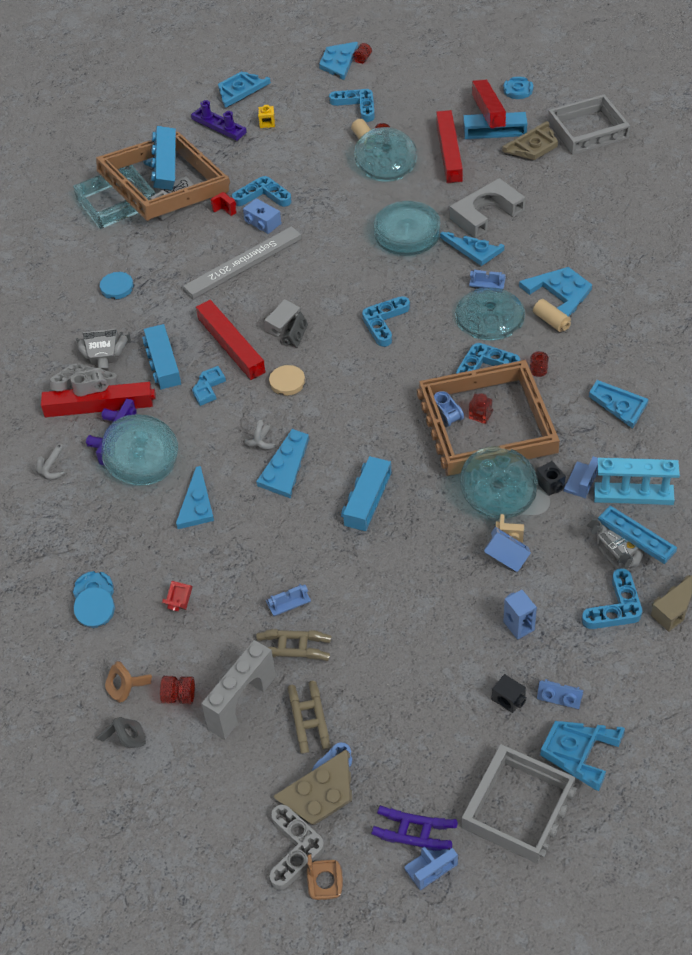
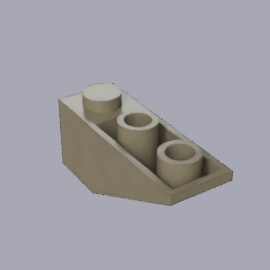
[651,575,692,632]

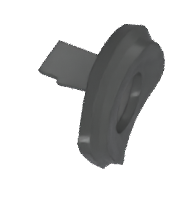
[96,717,146,748]

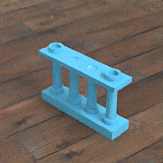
[594,458,680,505]

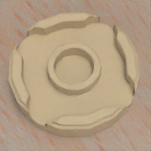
[269,365,305,396]

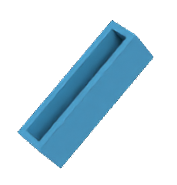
[463,112,527,139]
[151,126,176,190]
[142,324,181,389]
[341,456,392,531]

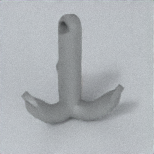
[245,420,276,450]
[36,443,65,479]

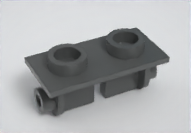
[282,311,308,348]

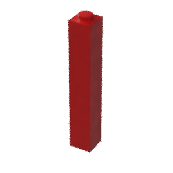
[472,79,506,128]
[436,110,463,183]
[196,299,266,380]
[41,382,156,418]

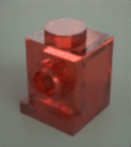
[469,393,493,424]

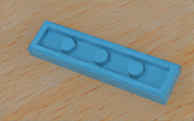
[598,506,677,564]

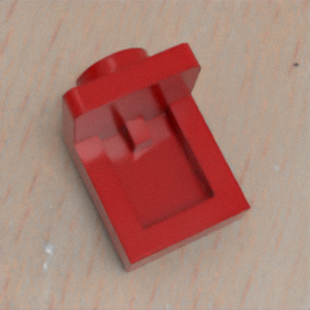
[211,192,237,216]
[162,581,193,612]

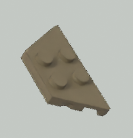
[502,121,558,160]
[274,750,352,825]

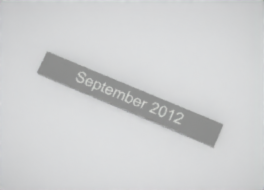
[183,226,302,299]

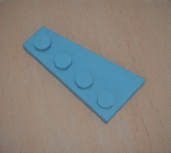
[256,429,309,499]

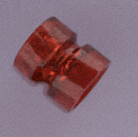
[160,676,195,704]

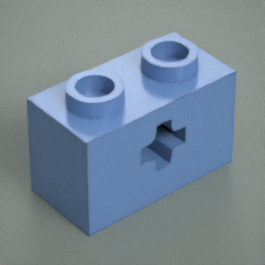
[243,198,282,234]
[503,590,537,640]

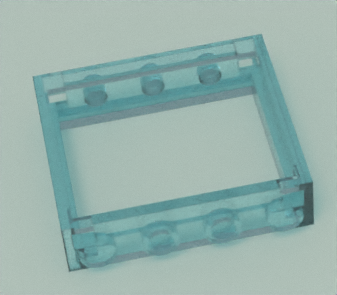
[73,164,155,229]

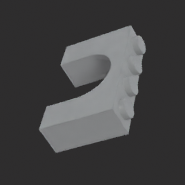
[450,178,526,238]
[201,640,276,740]

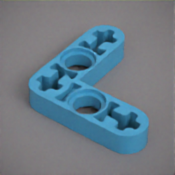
[329,89,375,122]
[232,176,292,207]
[362,296,410,347]
[456,343,520,374]
[582,568,642,629]

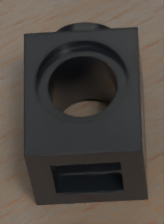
[535,461,566,496]
[491,674,527,713]

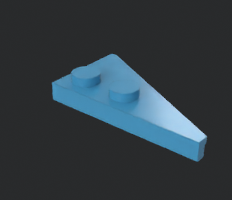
[440,231,505,266]
[176,466,214,529]

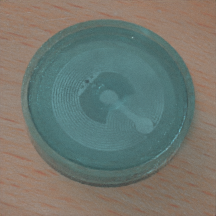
[374,201,440,255]
[101,414,178,485]

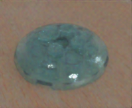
[354,127,417,182]
[455,287,525,340]
[460,446,538,519]

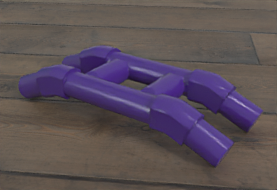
[371,805,458,851]

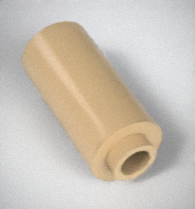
[351,119,378,149]
[533,299,571,332]

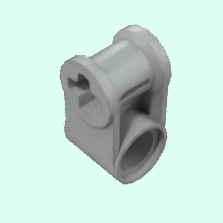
[71,368,108,396]

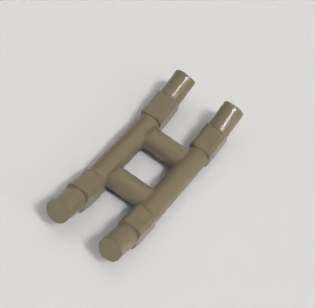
[256,629,331,661]
[288,681,331,754]

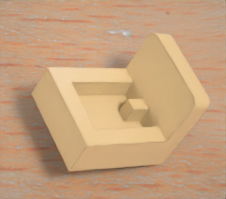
[496,514,524,543]

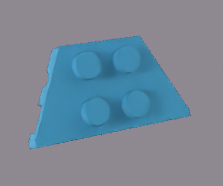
[319,42,358,80]
[218,71,271,108]

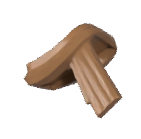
[105,661,152,703]
[307,854,343,900]

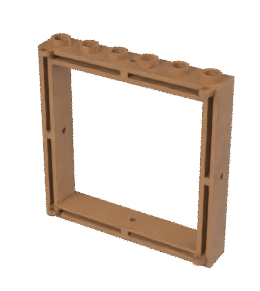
[96,131,230,221]
[417,360,560,476]

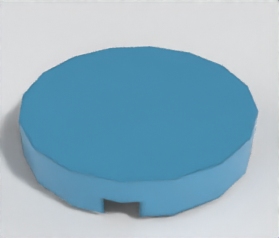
[503,77,534,99]
[100,272,134,299]
[73,571,114,599]
[74,587,115,628]

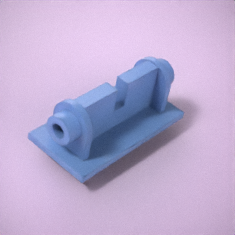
[469,269,506,290]
[266,584,311,616]
[537,679,584,709]

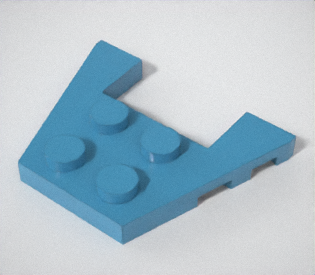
[519,267,592,316]
[540,721,625,791]

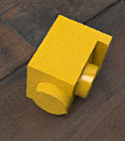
[258,105,275,128]

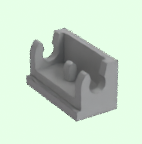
[264,299,300,337]

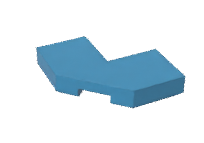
[192,366,226,406]

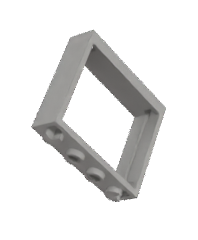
[548,94,630,155]
[461,744,577,863]

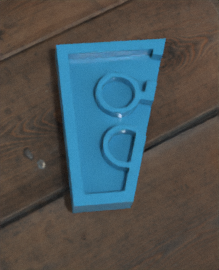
[589,380,648,429]

